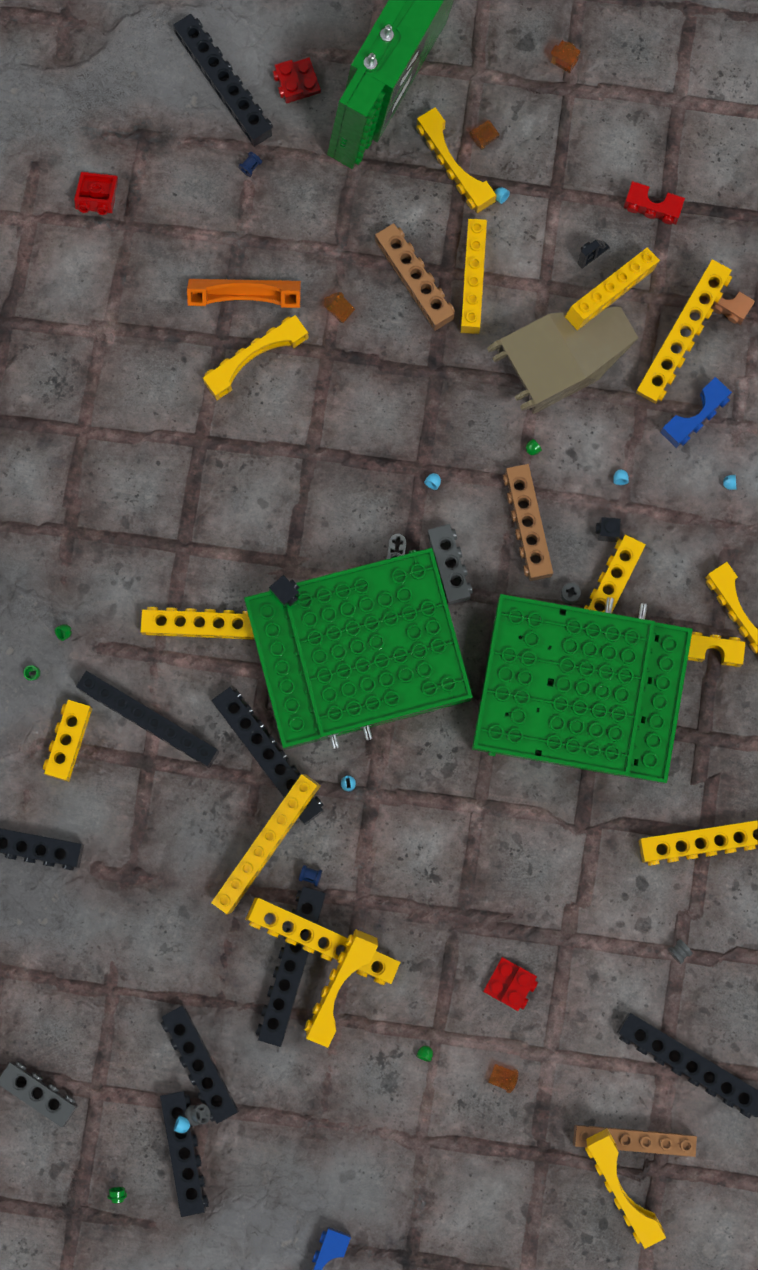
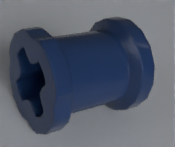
[238,152,262,177]
[299,865,323,887]

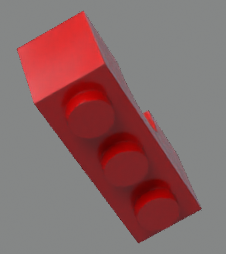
[623,181,685,225]

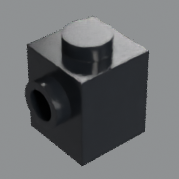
[596,517,621,542]
[269,575,299,607]

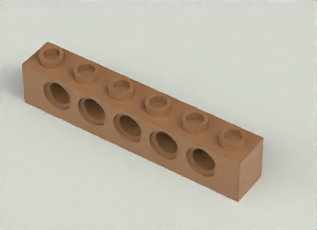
[375,223,455,331]
[503,464,553,581]
[573,1125,697,1157]

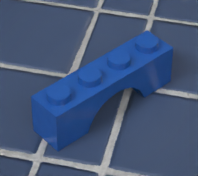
[660,377,732,448]
[312,1227,351,1270]

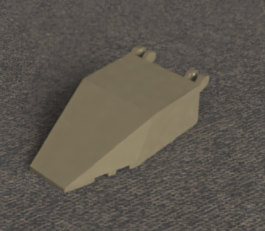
[487,306,638,414]

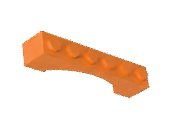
[187,279,301,308]

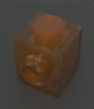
[551,40,581,73]

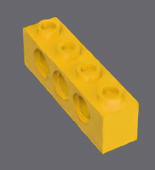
[43,700,92,782]

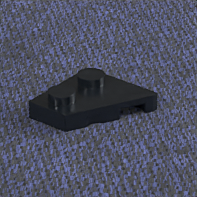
[577,240,610,269]

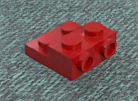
[272,57,321,104]
[74,172,118,215]
[483,957,538,1011]

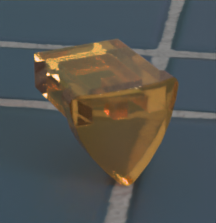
[470,120,500,150]
[324,292,355,323]
[488,1064,518,1093]

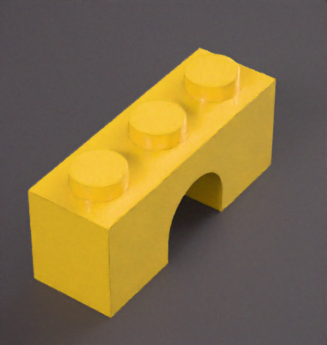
[688,632,746,667]

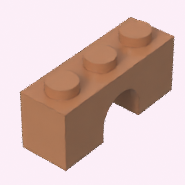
[699,280,755,325]

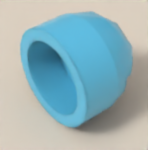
[494,187,510,204]
[613,469,629,485]
[424,473,441,490]
[723,475,737,490]
[341,776,356,792]
[174,1115,190,1133]

